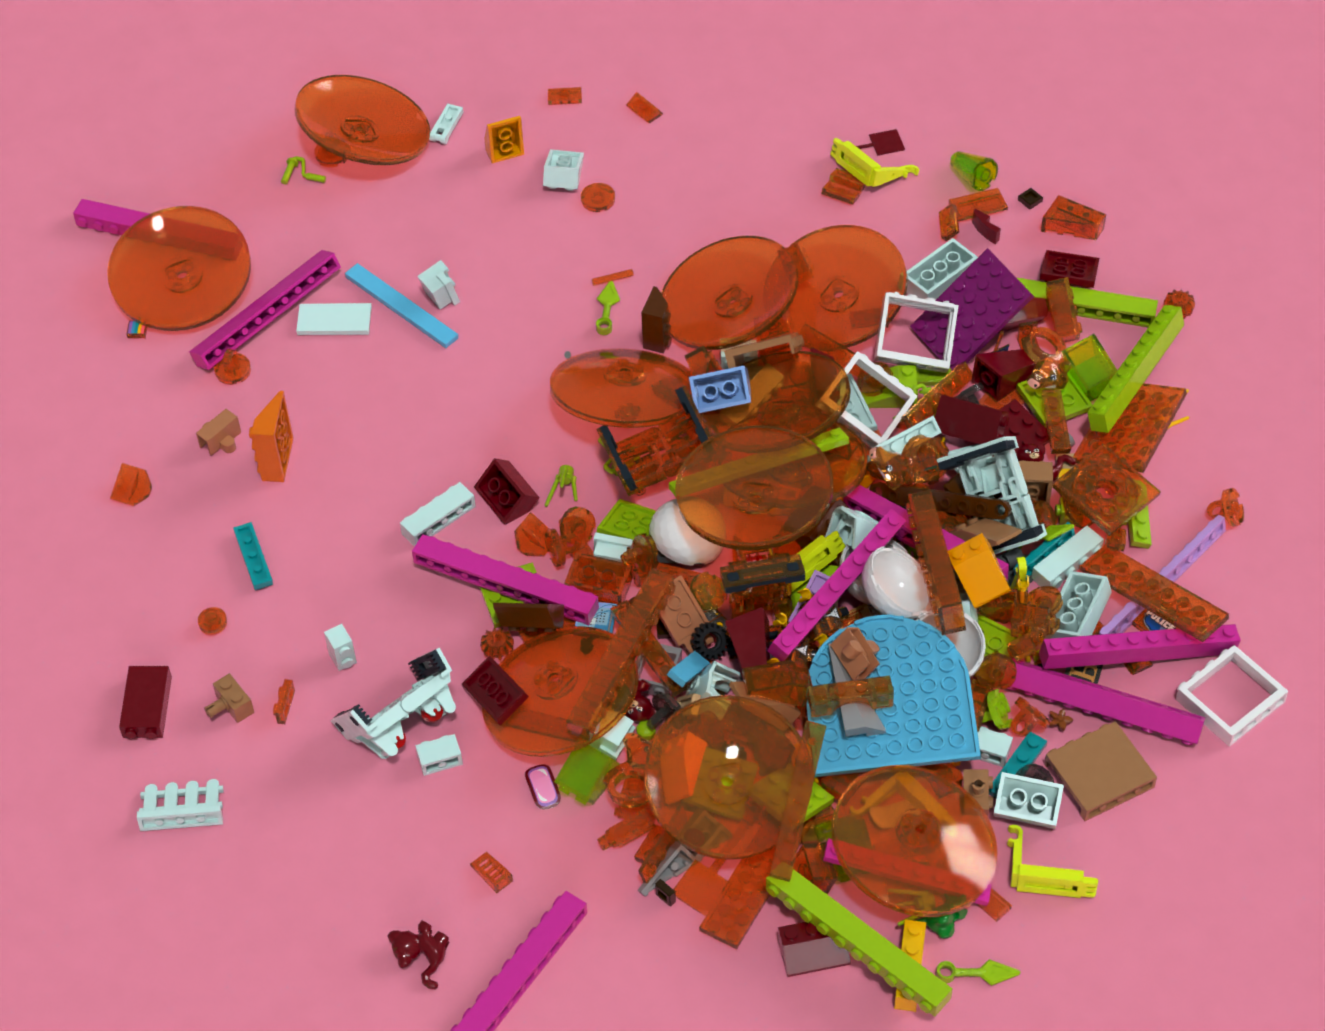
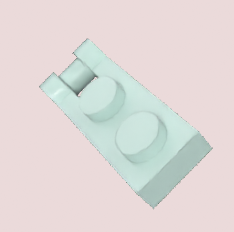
[429,103,464,145]

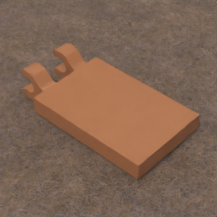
[647,575,714,656]

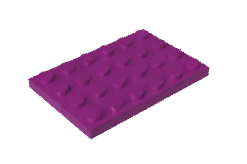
[910,248,1034,375]

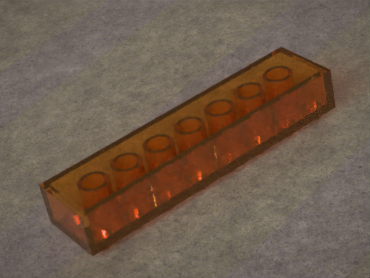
[905,489,966,635]

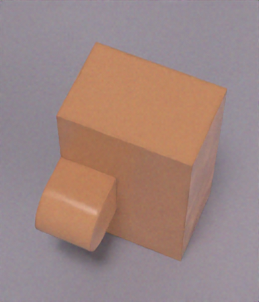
[196,409,241,456]
[830,627,880,680]

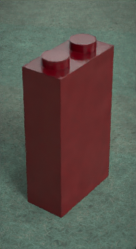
[935,394,1009,444]
[119,666,172,739]

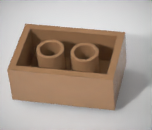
[1018,460,1053,516]

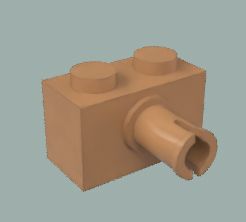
[204,673,254,723]
[963,769,993,816]

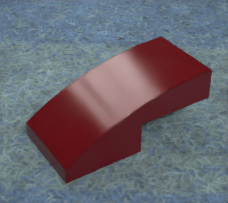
[972,208,1001,245]

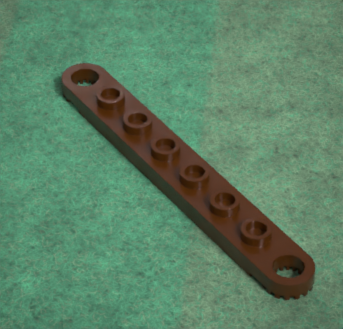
[869,482,1012,520]

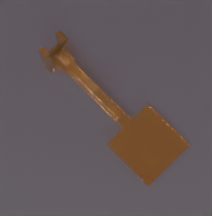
[673,796,767,917]

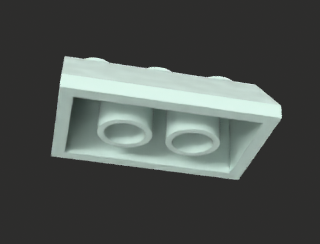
[993,772,1064,829]

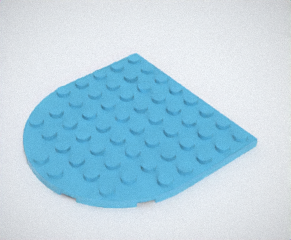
[805,614,981,777]

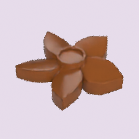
[1049,709,1073,731]

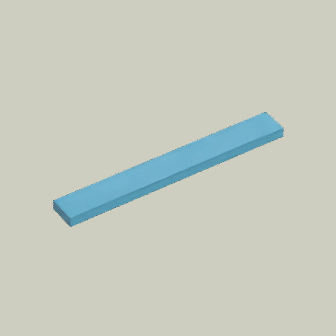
[345,263,459,348]

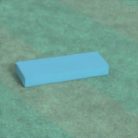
[667,651,710,687]

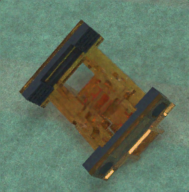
[596,385,719,496]
[720,541,807,660]

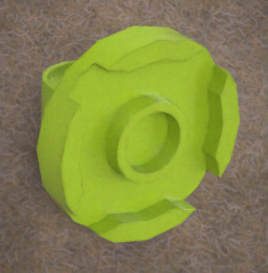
[975,689,1012,730]

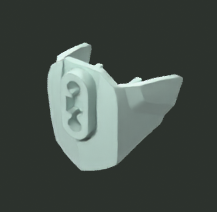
[825,506,879,551]
[685,661,743,730]

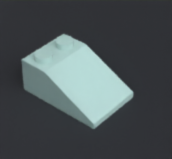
[543,149,584,191]

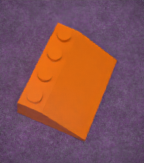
[249,391,294,482]

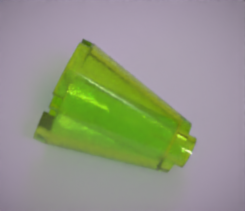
[950,151,998,191]

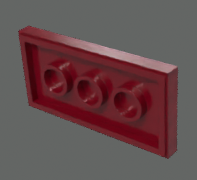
[462,656,529,726]

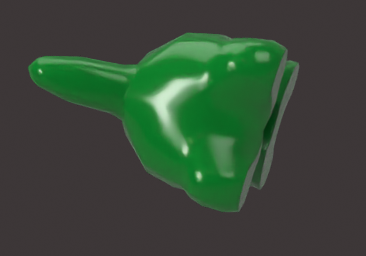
[915,895,968,939]

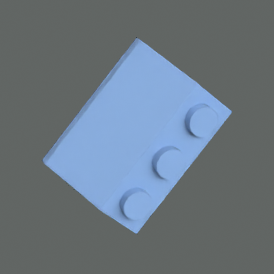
[689,366,751,414]

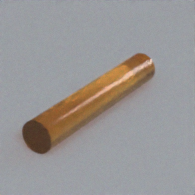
[591,269,634,286]

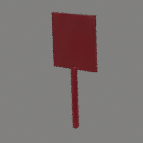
[856,129,905,156]

